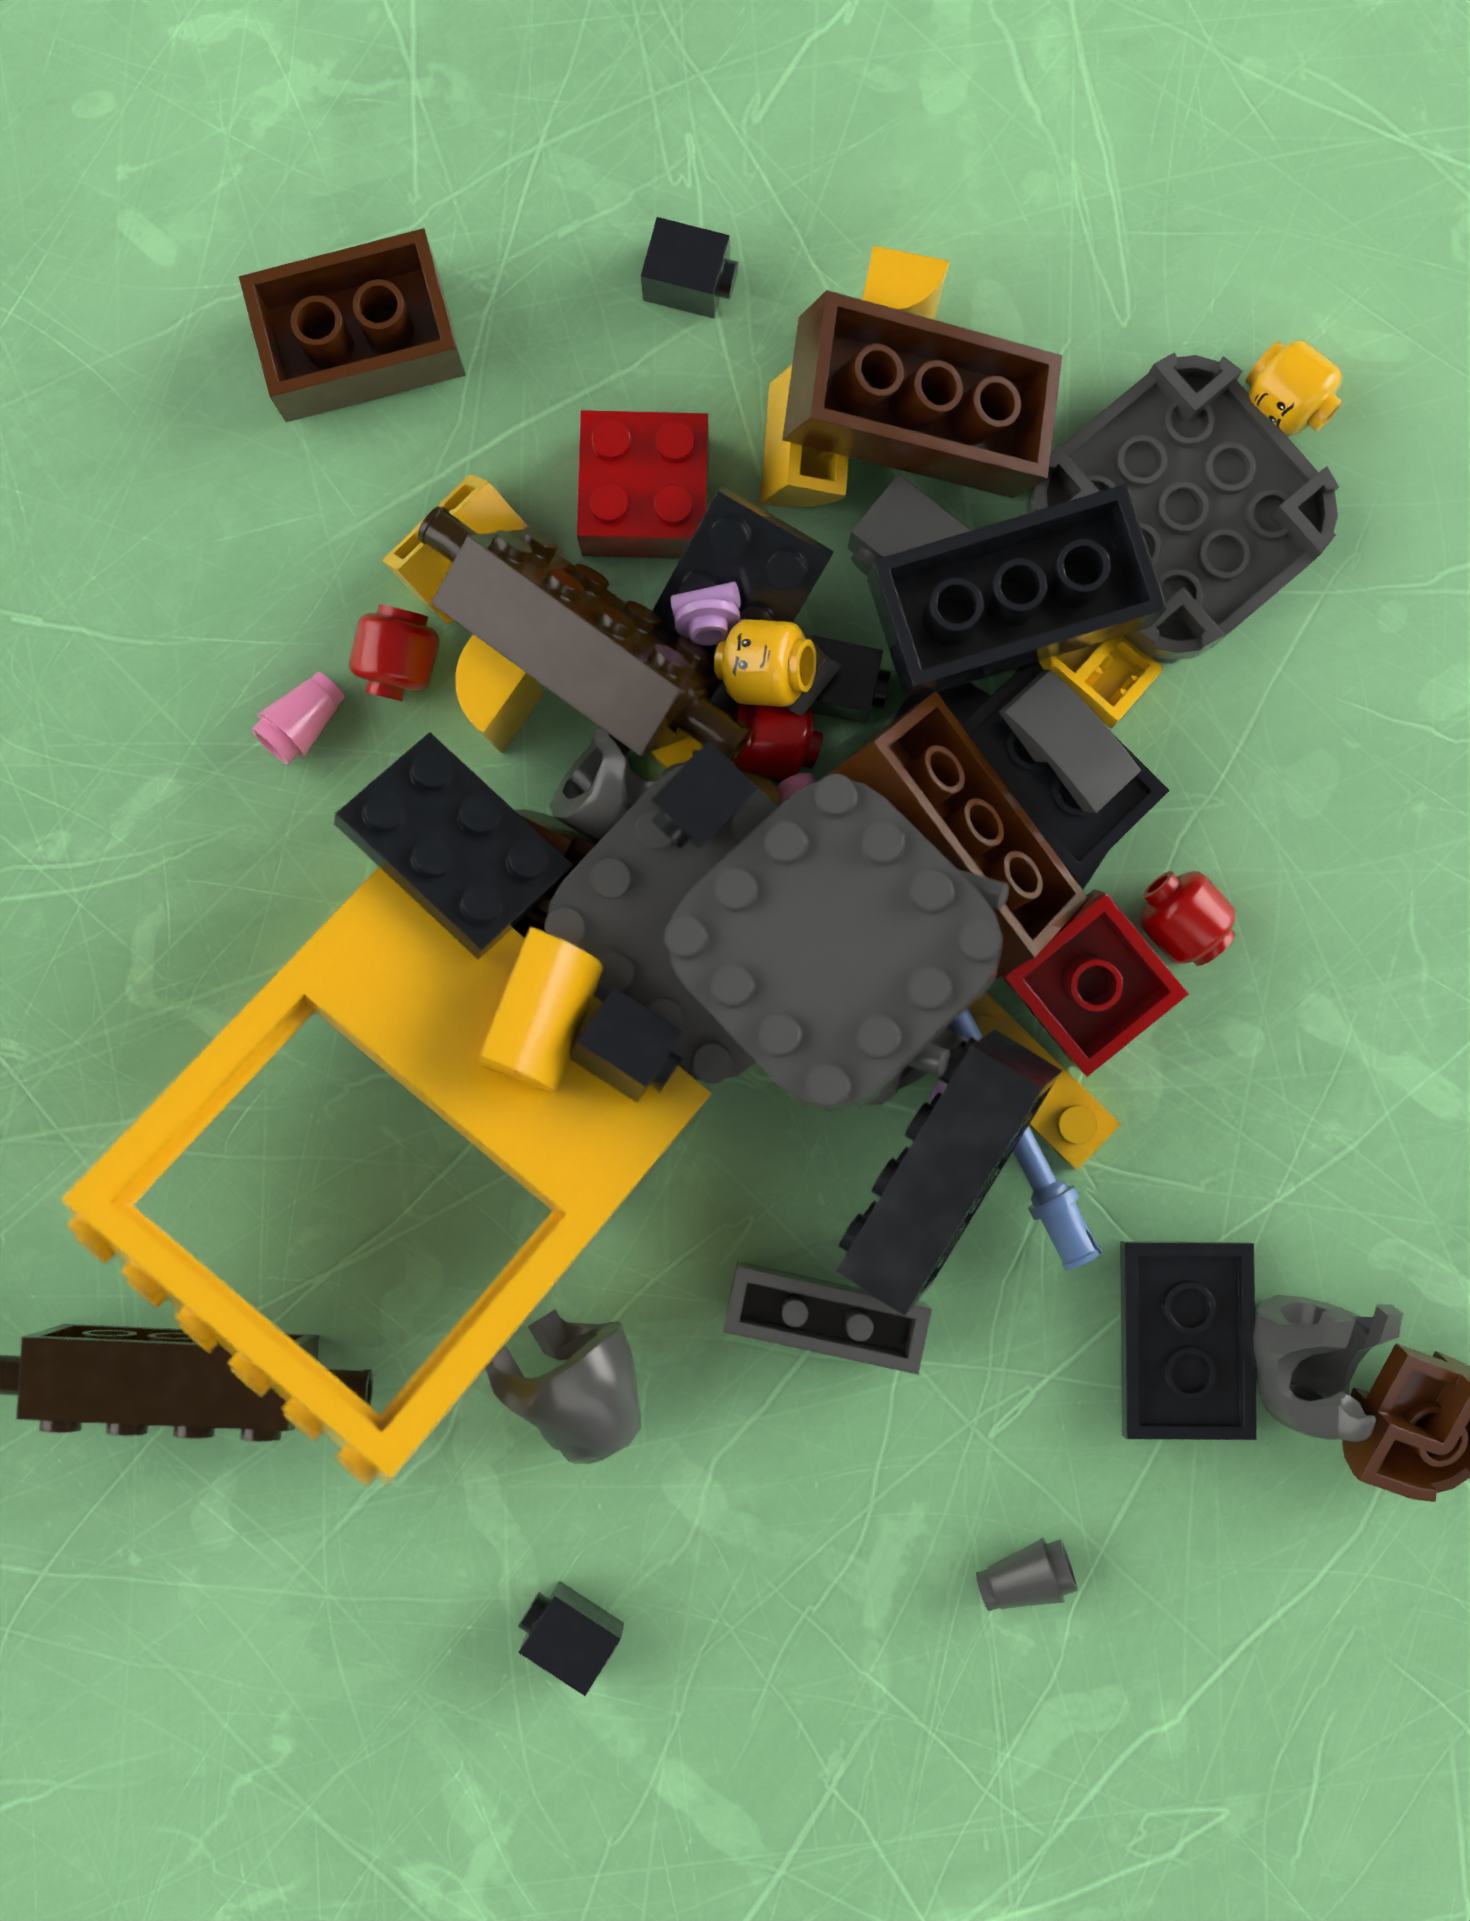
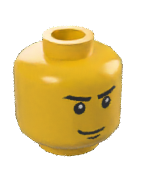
[1245,340,1343,436]
[714,619,817,707]

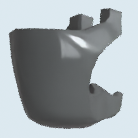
[550,726,698,842]
[1253,1295,1403,1442]
[485,1309,641,1464]

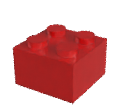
[577,410,709,559]
[1001,889,1189,1077]

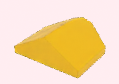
[1039,636,1164,729]

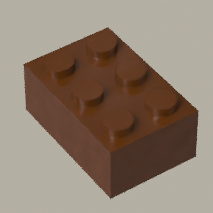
[238,228,466,423]

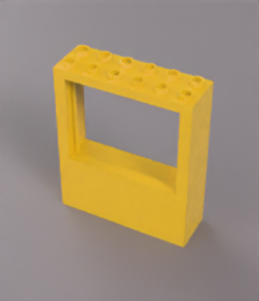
[61,867,712,1487]

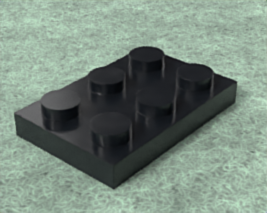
[652,485,834,714]
[961,661,1170,882]
[334,732,573,960]
[1120,1241,1257,1440]

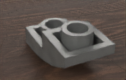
[999,670,1141,813]

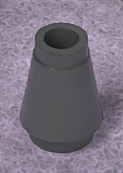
[976,1538,1078,1611]

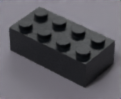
[867,484,1167,702]
[836,1029,1062,1316]

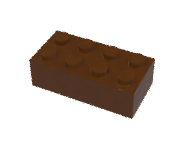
[782,290,1062,498]
[823,691,1089,980]

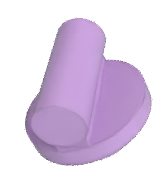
[671,582,741,646]

